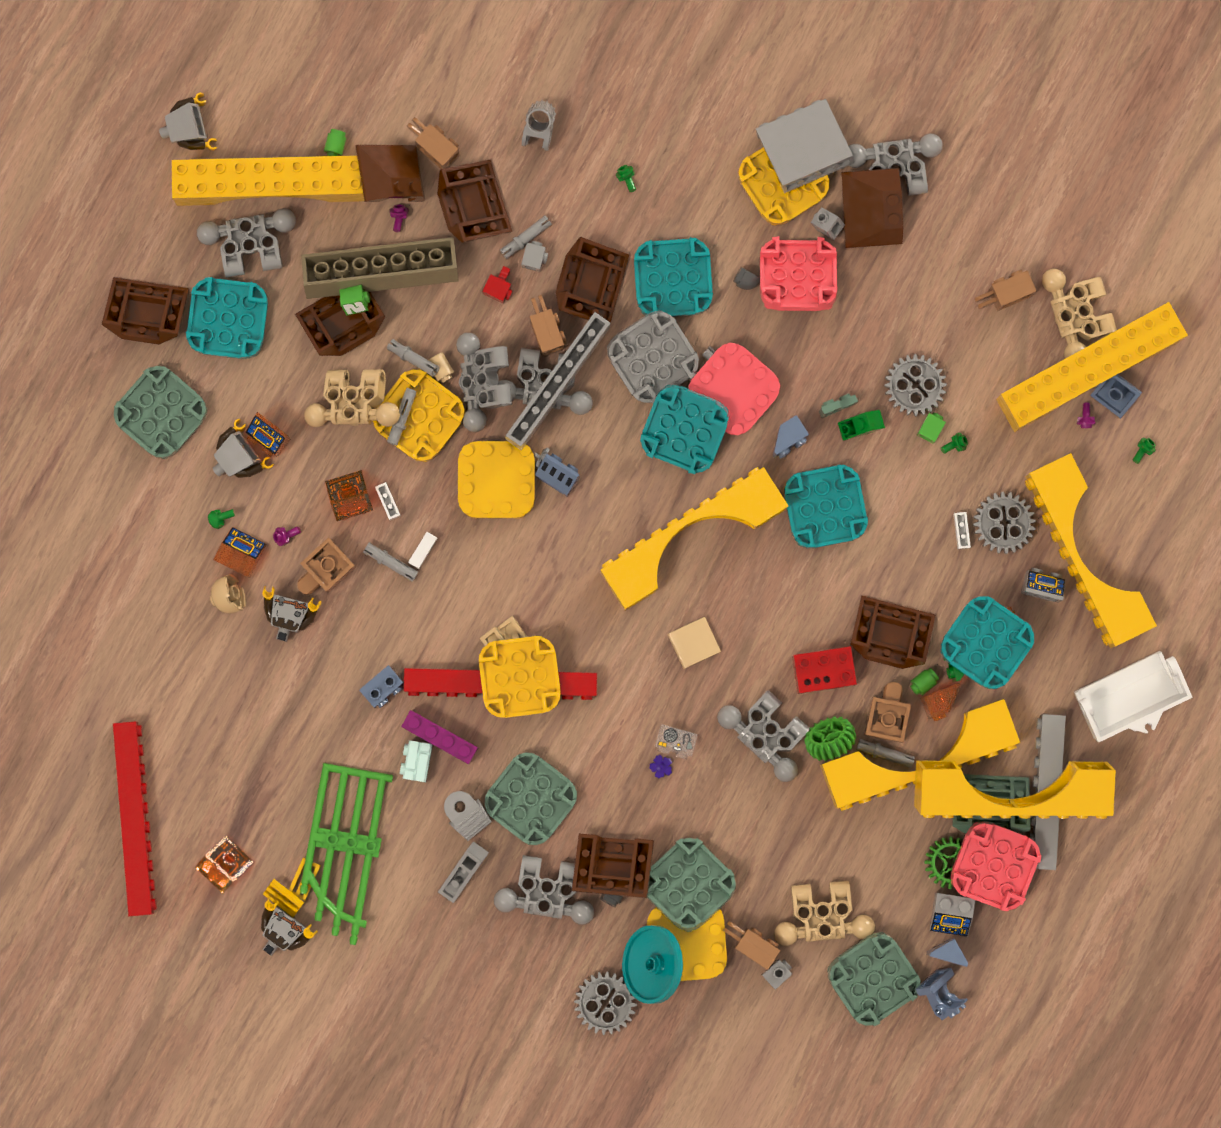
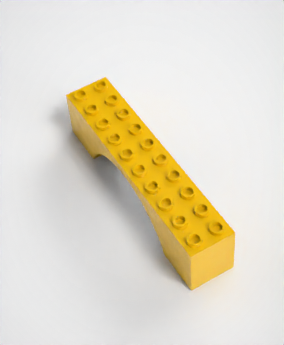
[172,156,364,206]
[996,302,1188,432]
[1024,453,1157,648]
[600,467,788,611]
[820,699,1020,811]
[914,761,1116,819]

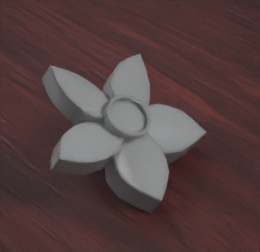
[534,448,550,468]

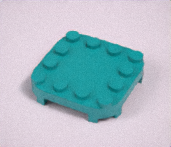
[634,237,713,317]
[186,277,268,359]
[640,385,729,474]
[784,465,868,548]
[940,596,1034,689]

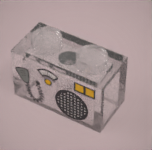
[654,724,698,760]

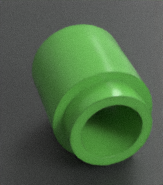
[324,129,346,156]
[910,668,939,696]

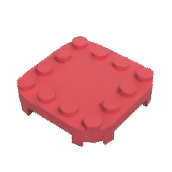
[760,236,838,311]
[688,343,780,435]
[951,821,1041,911]

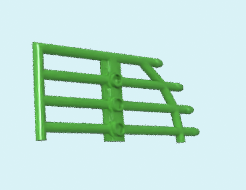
[300,763,393,945]

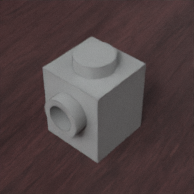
[811,207,845,240]
[521,241,548,272]
[761,959,792,989]

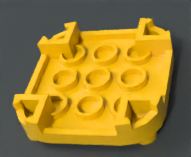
[738,147,829,226]
[373,369,465,462]
[458,441,535,519]
[479,636,561,718]
[647,907,727,981]

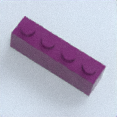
[401,710,478,764]

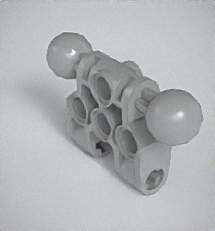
[849,133,943,196]
[196,208,296,278]
[456,332,512,432]
[498,348,593,415]
[717,690,810,782]
[494,855,594,925]

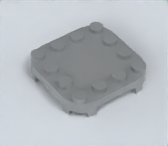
[607,311,699,403]

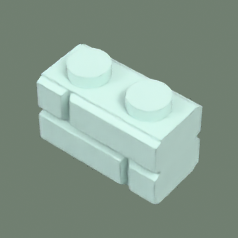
[400,740,433,783]

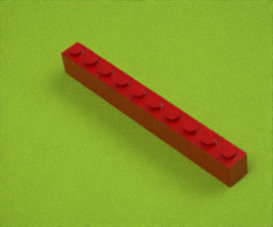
[404,668,597,700]
[113,721,157,917]

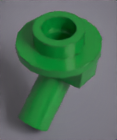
[616,165,636,192]
[941,432,968,454]
[1132,437,1156,464]
[208,509,235,529]

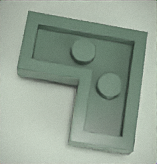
[819,394,858,418]

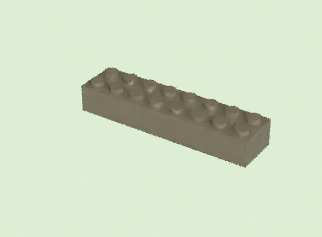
[301,237,459,299]

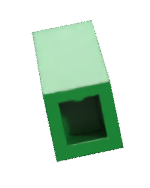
[838,410,885,441]

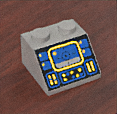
[1021,568,1066,603]
[929,893,975,937]

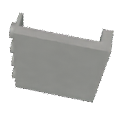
[756,99,854,193]

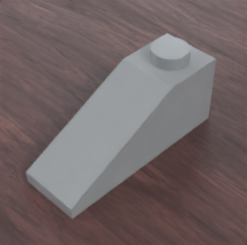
[438,842,489,903]

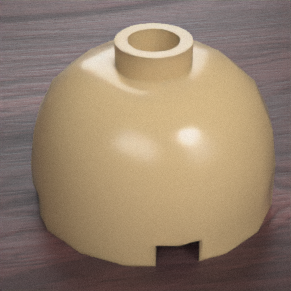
[210,574,246,614]

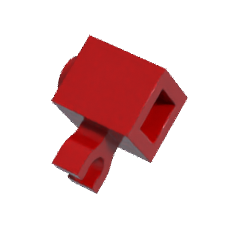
[482,266,513,303]

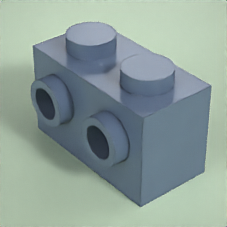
[359,665,404,708]

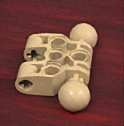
[1042,269,1117,359]
[304,369,400,428]
[774,880,875,946]

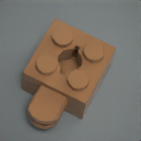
[407,117,460,169]
[974,270,1037,311]
[529,295,567,357]
[297,537,356,595]
[864,682,911,743]
[723,921,780,970]

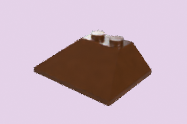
[355,145,425,202]
[437,160,512,243]
[841,168,904,248]
[555,237,629,323]
[102,277,189,345]
[295,292,385,356]
[850,595,936,669]
[572,833,654,898]

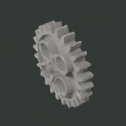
[884,354,947,417]
[973,492,1036,554]
[574,971,637,1035]

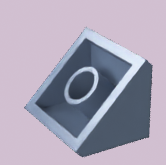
[1090,374,1142,419]
[926,938,968,967]

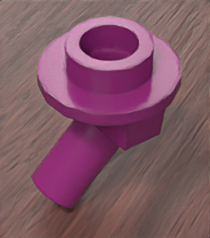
[390,204,409,232]
[1077,402,1096,428]
[273,526,301,546]

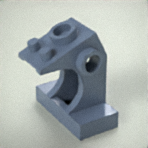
[916,968,968,1020]

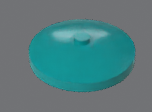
[622,925,683,1004]

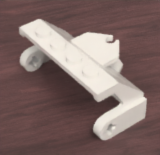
[1074,651,1193,742]

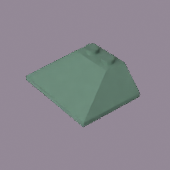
[952,774,1030,834]

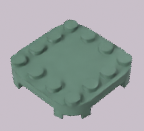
[114,366,208,459]
[484,753,577,845]
[647,838,736,932]
[827,932,921,1026]

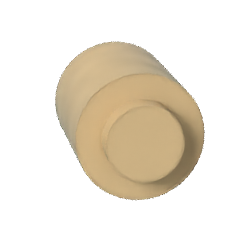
[428,352,454,383]

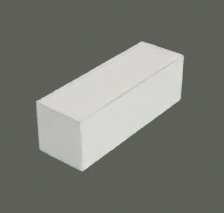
[375,482,401,520]
[953,512,971,550]
[408,532,437,569]

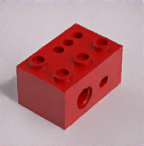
[792,646,857,694]

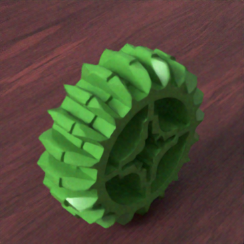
[804,716,856,762]
[924,837,961,889]

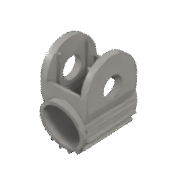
[522,100,556,151]
[444,791,492,841]

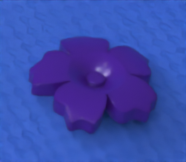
[649,755,672,779]

